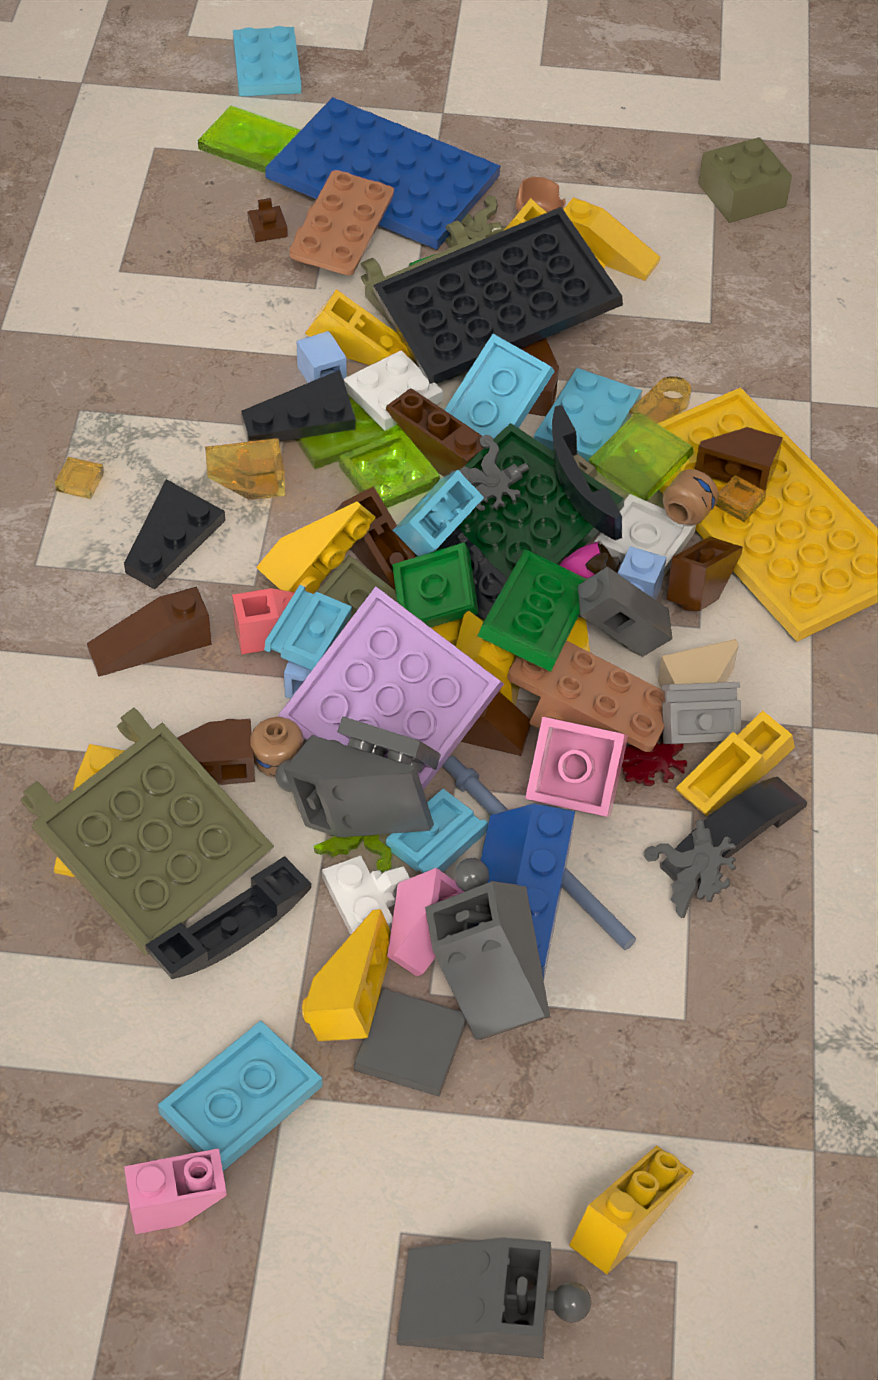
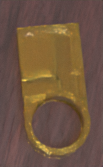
[628,376,691,430]

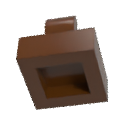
[247,198,288,242]

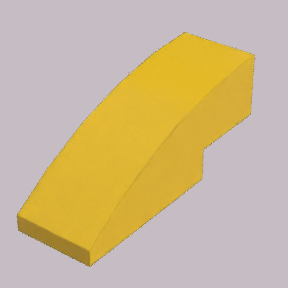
[676,710,795,816]

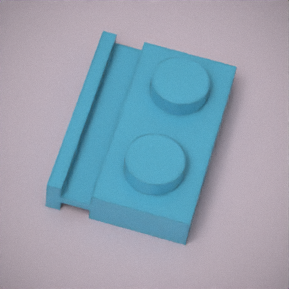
[264,585,352,670]
[386,789,488,873]

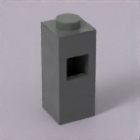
[578,567,673,657]

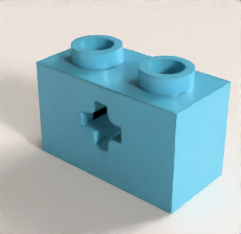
[393,470,484,556]

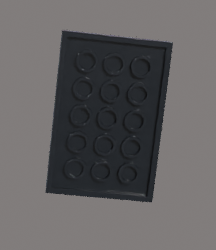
[373,207,623,384]

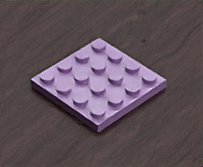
[278,586,504,790]

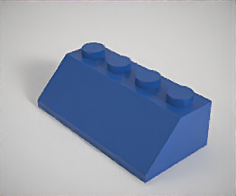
[481,804,575,980]

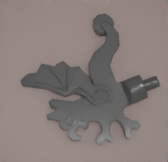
[450,435,529,511]
[644,820,736,918]

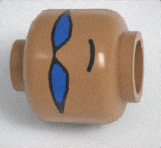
[662,469,719,526]
[250,717,305,778]

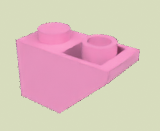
[387,868,464,977]
[124,1148,227,1234]

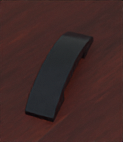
[552,404,622,541]
[660,776,807,889]
[145,856,311,979]

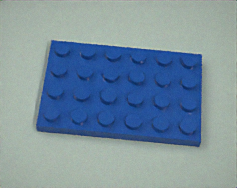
[266,97,501,250]

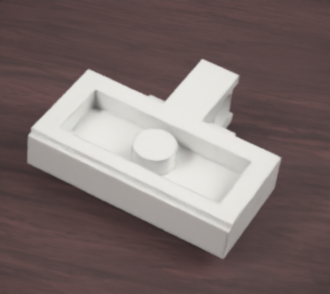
[322,856,410,935]

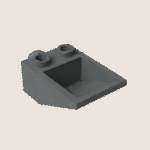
[275,735,434,837]
[425,858,550,1040]
[397,1237,591,1359]

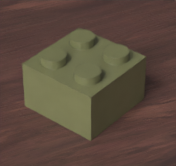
[698,137,792,223]

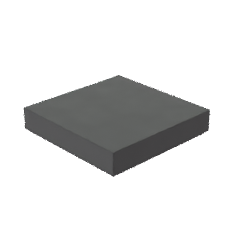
[354,989,467,1097]

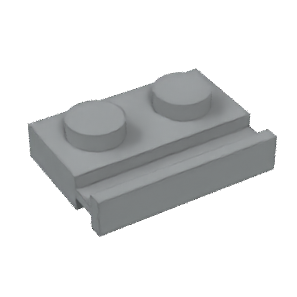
[662,682,741,744]

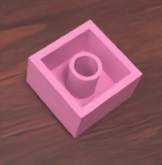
[525,717,628,817]

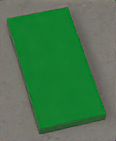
[477,549,587,672]

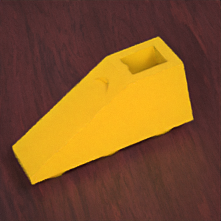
[256,502,376,594]
[569,1145,694,1274]

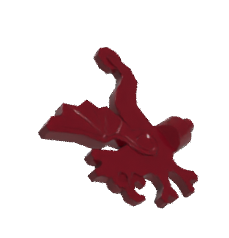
[621,742,687,787]

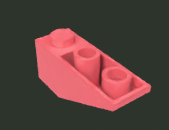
[232,588,295,654]

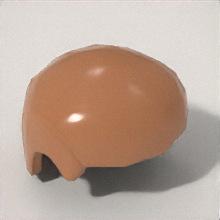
[515,176,566,212]

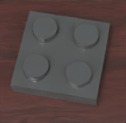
[337,716,442,773]

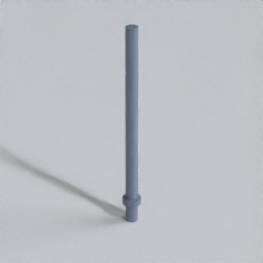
[443,756,636,950]

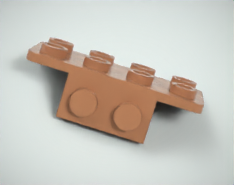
[289,170,394,275]
[507,641,665,752]

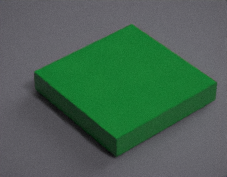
[392,542,478,628]

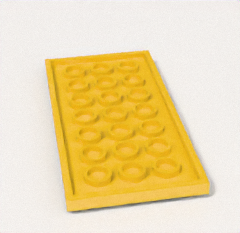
[622,387,878,642]

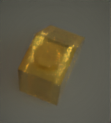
[205,438,286,500]

